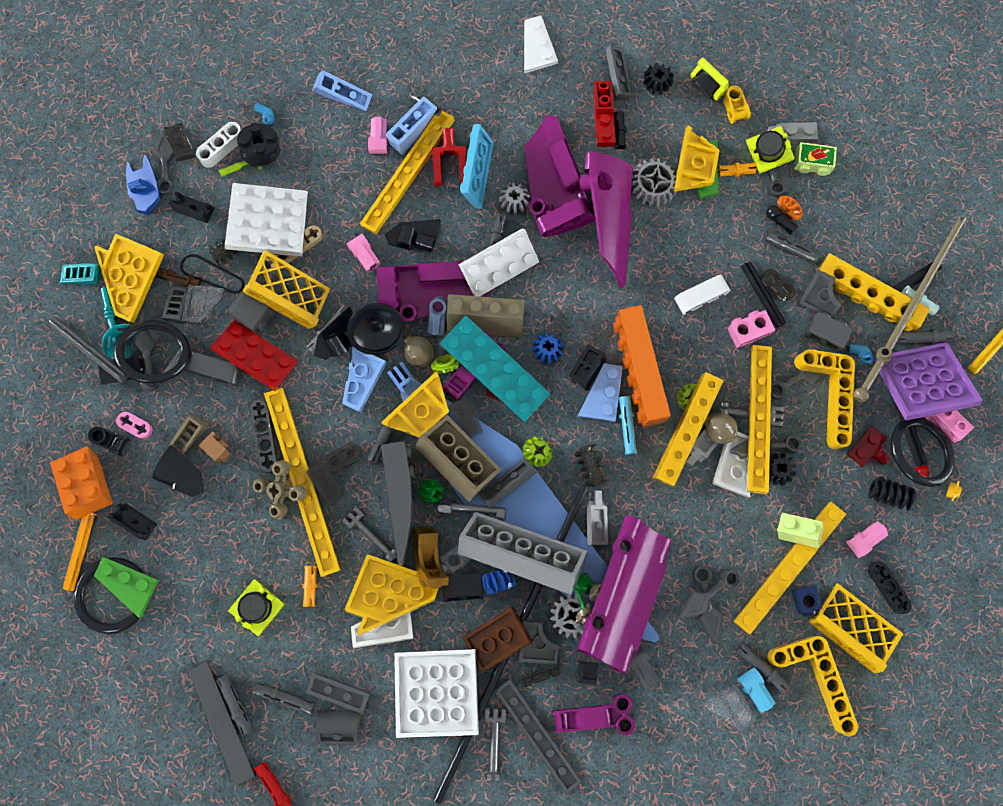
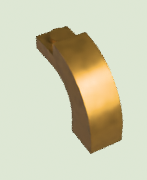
[413,527,449,589]

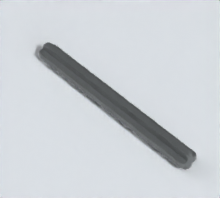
[48,317,128,383]

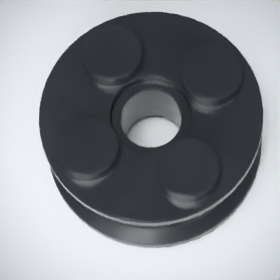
[237,123,280,166]

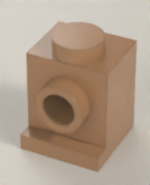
[199,431,232,464]

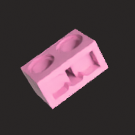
[728,310,775,348]
[925,410,974,444]

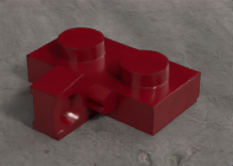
[847,426,891,467]

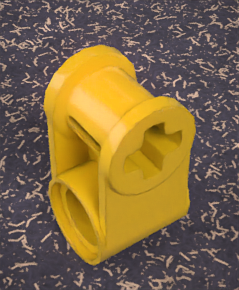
[723,85,751,124]

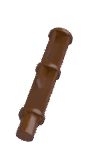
[155,268,201,287]

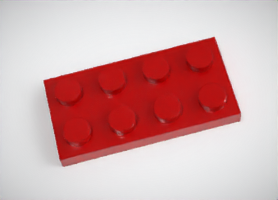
[211,320,298,391]

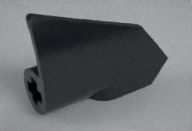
[384,219,441,253]
[314,307,353,360]
[152,445,204,497]

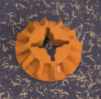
[777,195,803,220]

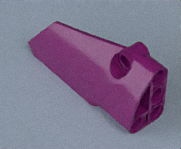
[524,115,595,237]
[580,152,633,288]

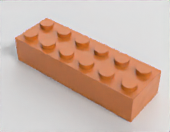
[613,305,671,428]

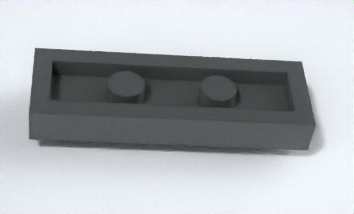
[606,45,632,100]
[479,458,537,508]
[306,673,371,714]

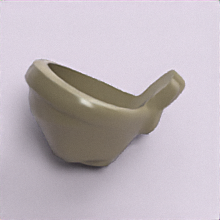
[404,331,434,368]
[704,413,738,444]

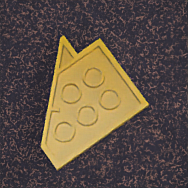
[95,234,164,323]
[345,554,439,636]

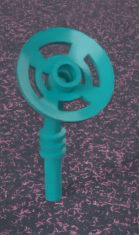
[101,287,138,359]

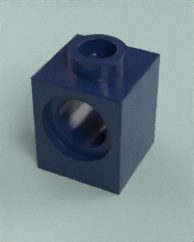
[791,585,822,617]

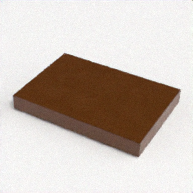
[462,606,533,674]

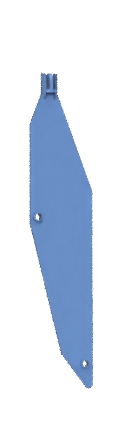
[387,361,659,642]

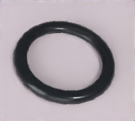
[114,320,191,384]
[890,418,955,487]
[74,557,143,634]

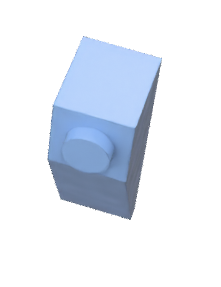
[312,70,373,111]
[386,96,437,155]

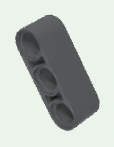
[184,352,242,386]

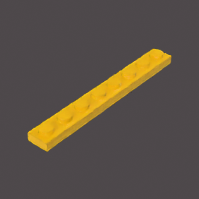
[360,111,455,235]
[747,345,772,494]
[733,501,846,635]

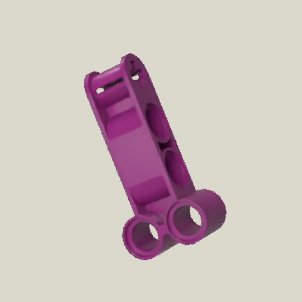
[442,331,506,403]
[552,694,635,735]

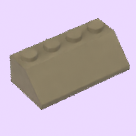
[447,294,525,338]
[415,415,501,502]

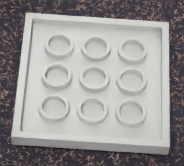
[225,183,308,257]
[395,649,479,738]

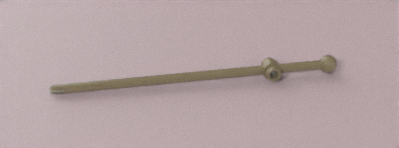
[853,215,967,402]

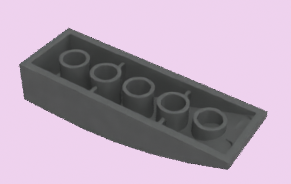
[381,441,416,566]

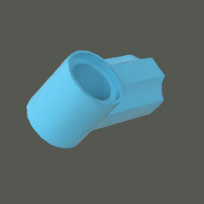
[737,668,776,713]

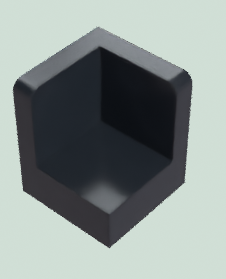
[576,661,598,685]

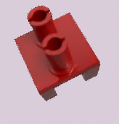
[432,128,467,187]

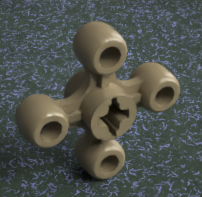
[253,460,307,519]

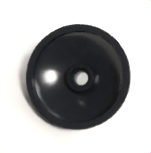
[347,303,405,355]

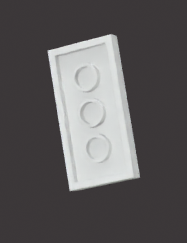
[459,228,539,297]

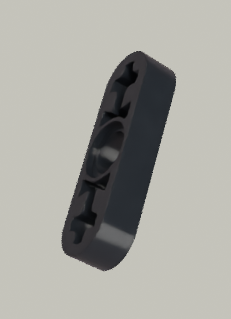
[868,561,912,614]

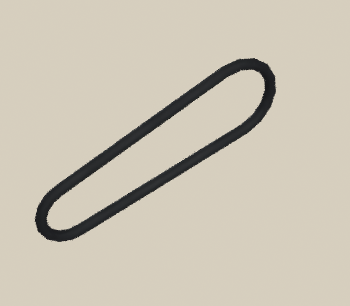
[180,254,244,294]

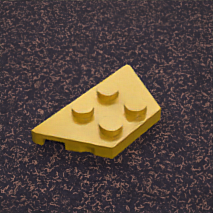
[673,126,720,192]
[381,372,450,438]

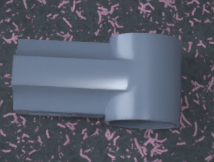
[428,296,448,335]

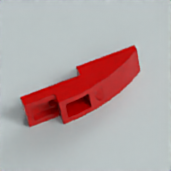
[594,81,616,147]

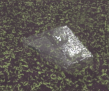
[182,285,226,325]
[702,684,757,731]

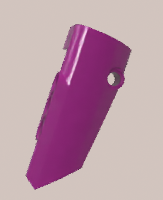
[377,261,491,322]

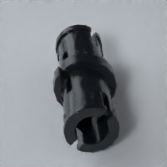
[613,111,627,149]

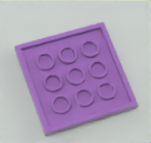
[873,342,983,421]

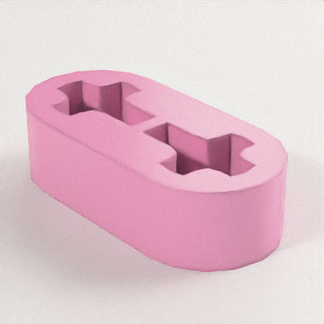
[116,412,153,439]

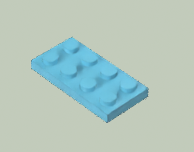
[460,124,494,209]

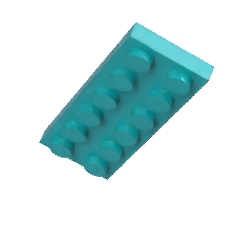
[439,315,550,422]

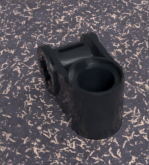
[88,426,130,456]

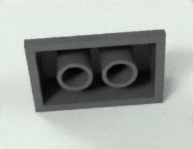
[228,268,291,335]

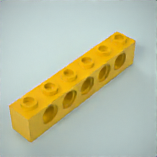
[819,253,930,332]
[652,372,724,486]

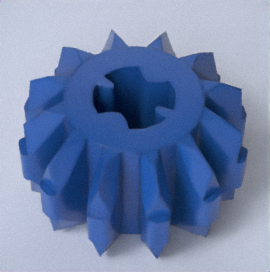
[532,332,564,365]
[482,569,516,594]

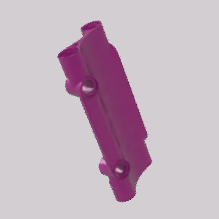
[577,515,672,674]

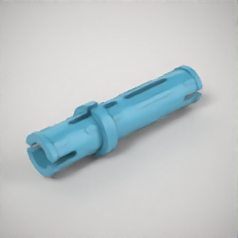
[619,396,637,455]

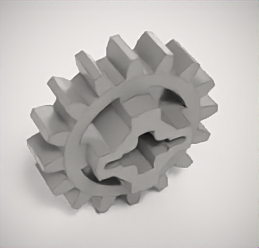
[550,594,591,638]

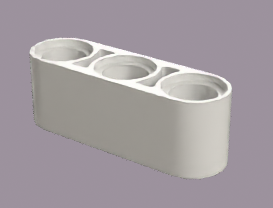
[196,122,241,168]
[674,275,731,315]

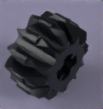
[643,62,674,95]
[769,453,796,486]

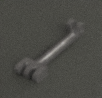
[718,403,784,427]
[437,499,506,522]
[341,506,397,563]
[485,707,506,781]

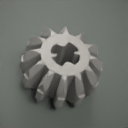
[499,182,530,215]

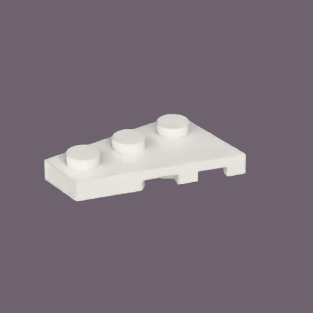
[524,16,558,73]
[712,432,750,497]
[351,612,414,648]

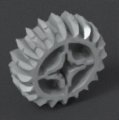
[631,158,677,207]

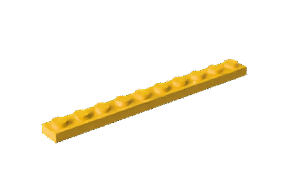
[264,387,341,577]

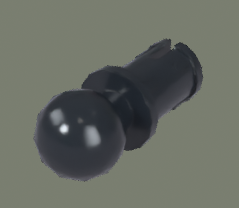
[766,205,798,235]

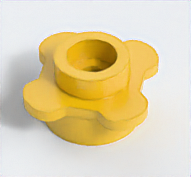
[946,481,962,502]

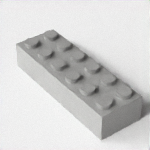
[458,512,587,594]

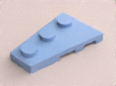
[342,347,387,413]
[577,363,623,422]

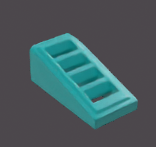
[60,264,101,285]

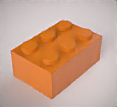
[50,446,113,520]

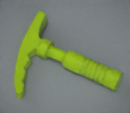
[218,161,262,177]

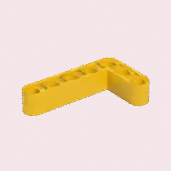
[794,350,855,450]
[767,636,858,736]

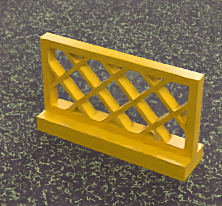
[243,250,330,329]
[809,583,903,674]

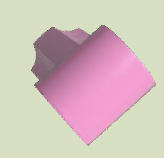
[368,117,388,154]
[346,234,381,273]
[846,521,888,558]

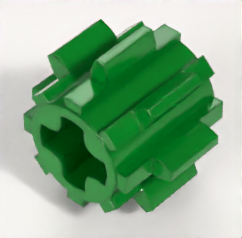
[417,479,444,504]

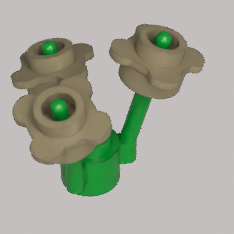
[574,573,602,626]

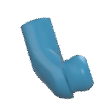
[254,103,275,126]
[847,344,874,364]

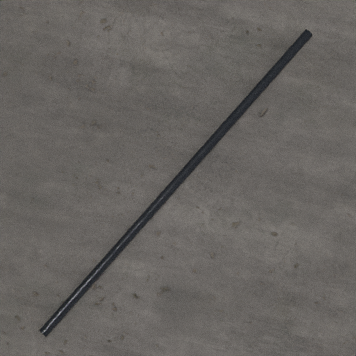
[433,485,589,804]

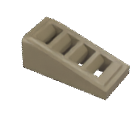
[168,414,210,456]

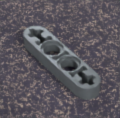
[250,399,277,473]

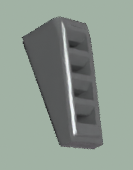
[162,285,191,324]

